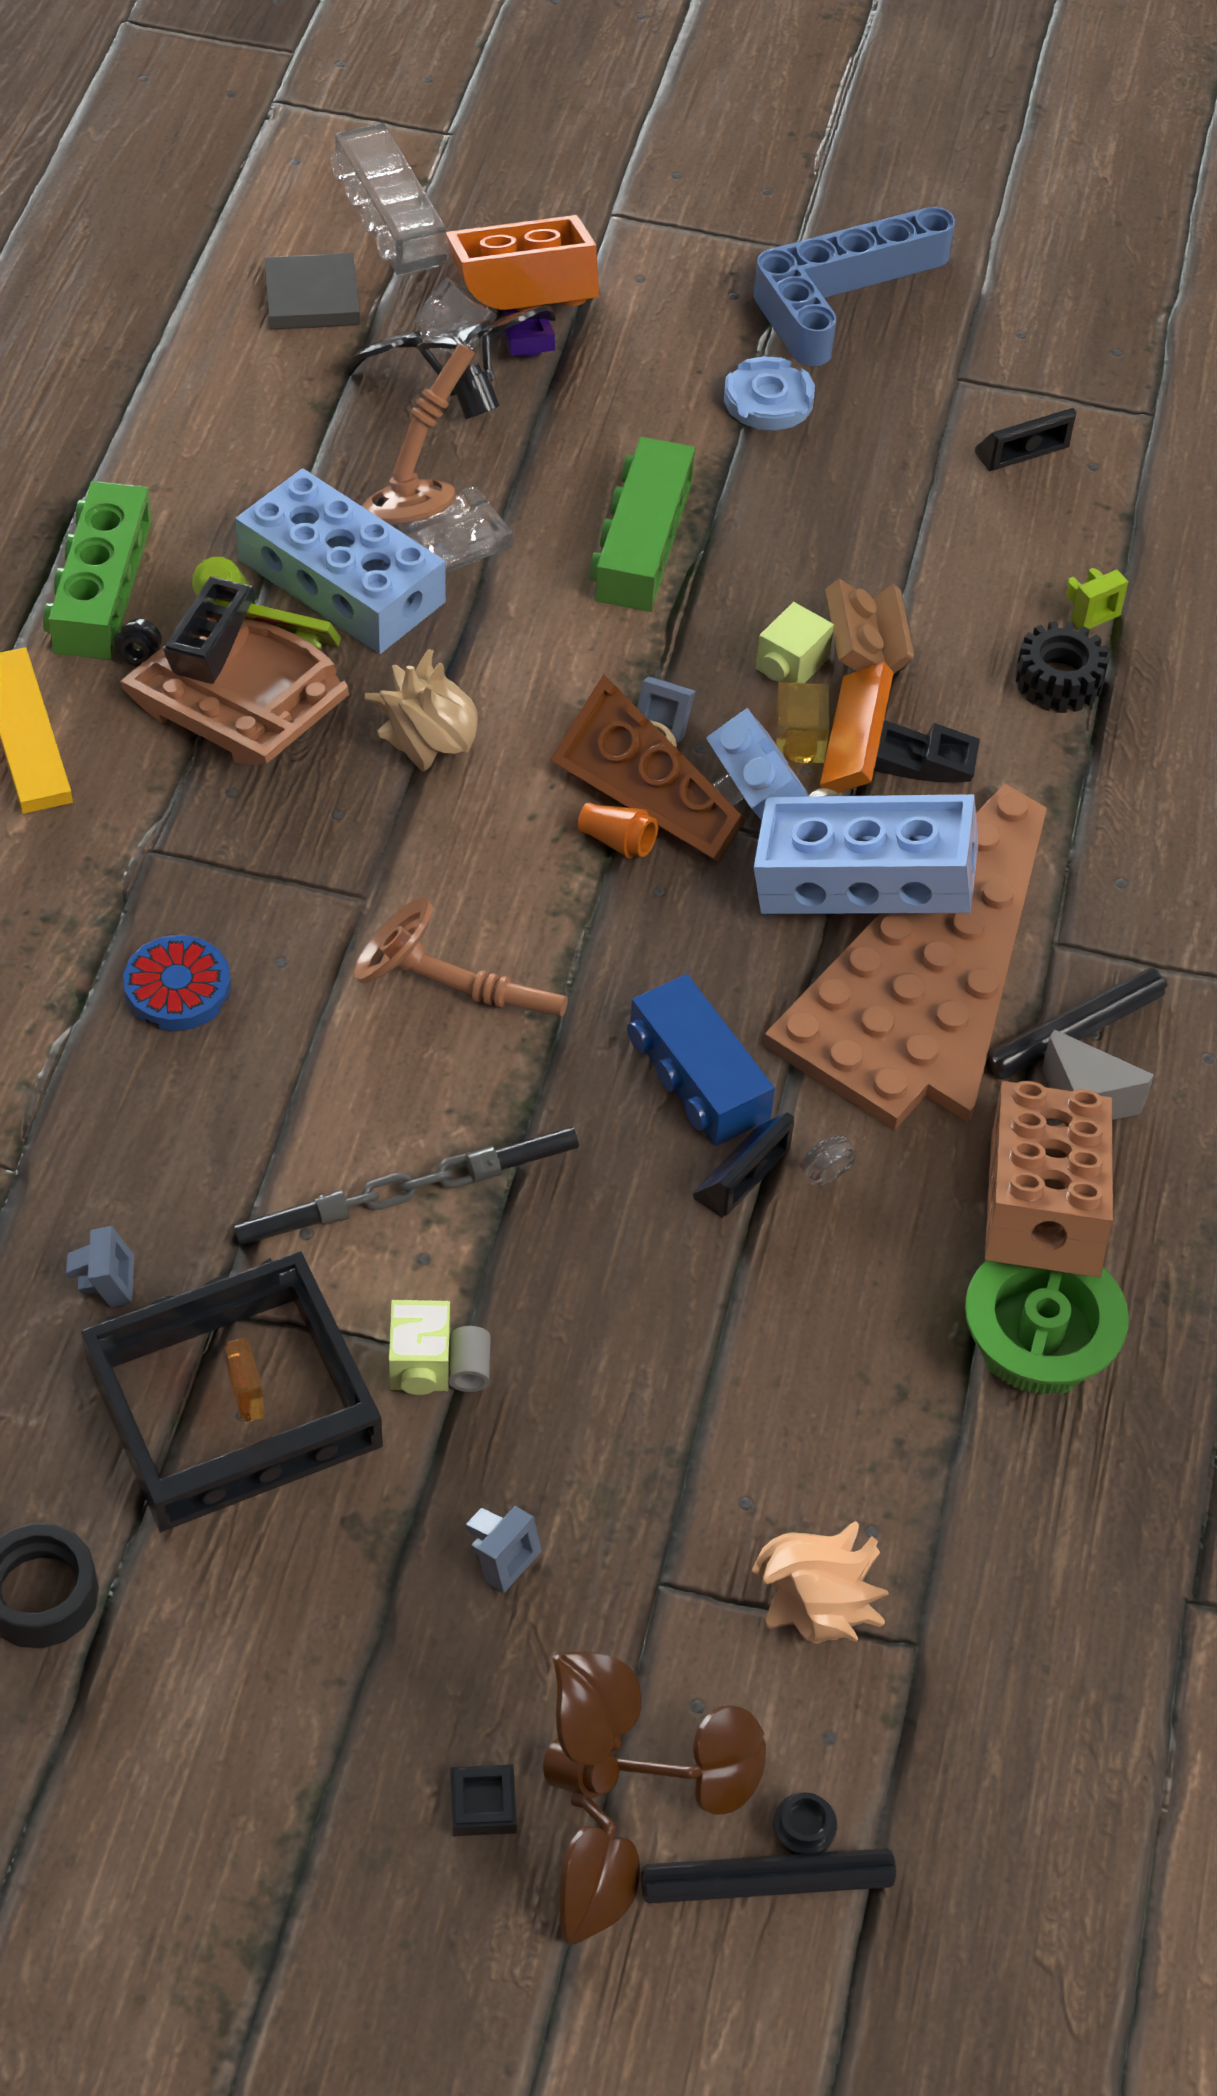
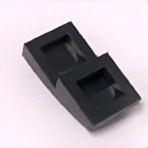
[874,720,980,783]

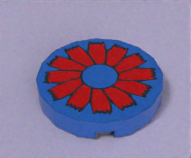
[123,935,231,1031]

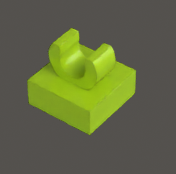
[1066,568,1129,630]

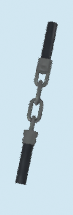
[233,1127,579,1246]

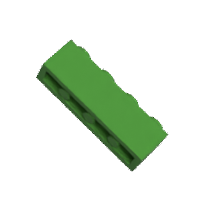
[589,436,695,612]

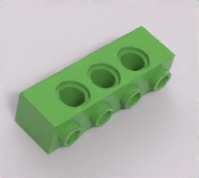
[43,481,152,660]

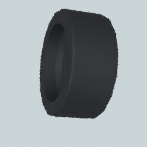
[0,1523,99,1648]

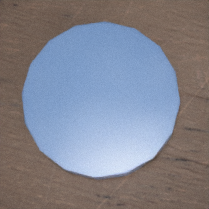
[724,356,815,431]

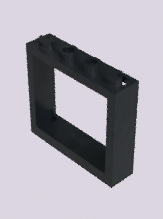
[81,1251,383,1533]

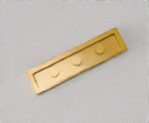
[0,647,73,814]

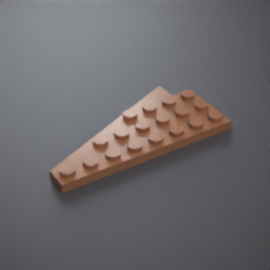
[763,784,1047,1131]

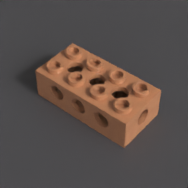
[985,1081,1113,1278]

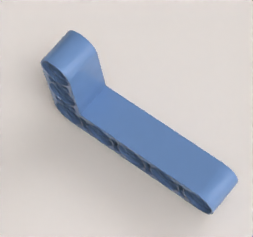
[754,207,955,366]

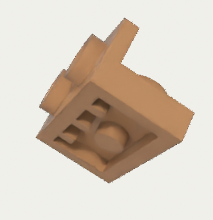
[825,578,914,674]

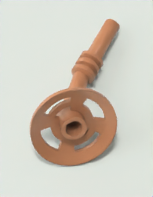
[362,343,475,524]
[354,897,568,1017]

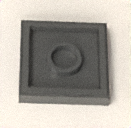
[264,253,360,329]

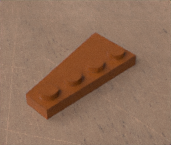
[550,674,746,863]

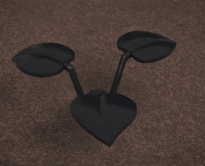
[347,306,555,419]

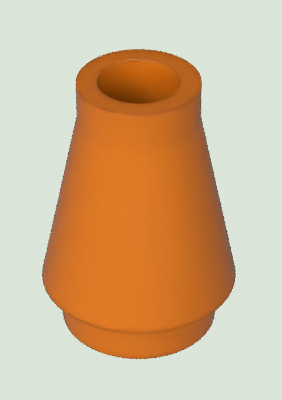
[578,802,658,858]

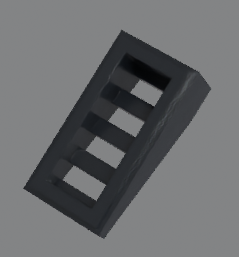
[163,576,255,684]

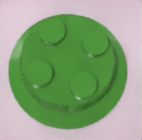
[965,1260,1129,1395]

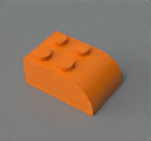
[446,215,599,311]

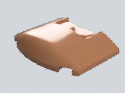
[120,618,349,765]

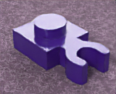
[502,309,555,357]

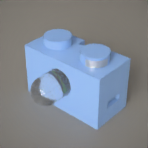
[706,708,809,820]

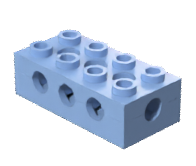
[235,468,446,654]
[754,794,979,914]

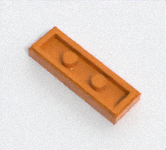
[820,661,894,793]

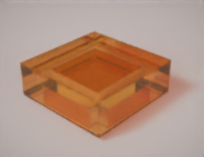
[225,1337,265,1422]

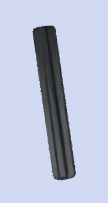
[986,968,1168,1079]
[641,1848,896,1904]

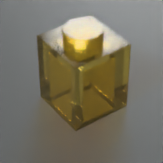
[774,682,829,763]

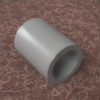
[449,1326,491,1392]

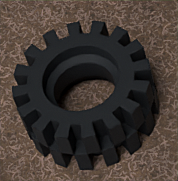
[1015,621,1109,713]

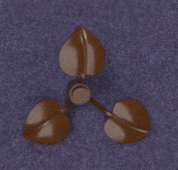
[543,1652,766,1944]

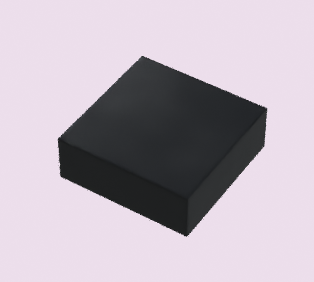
[450,1764,517,1836]

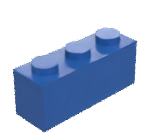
[627,974,775,1146]

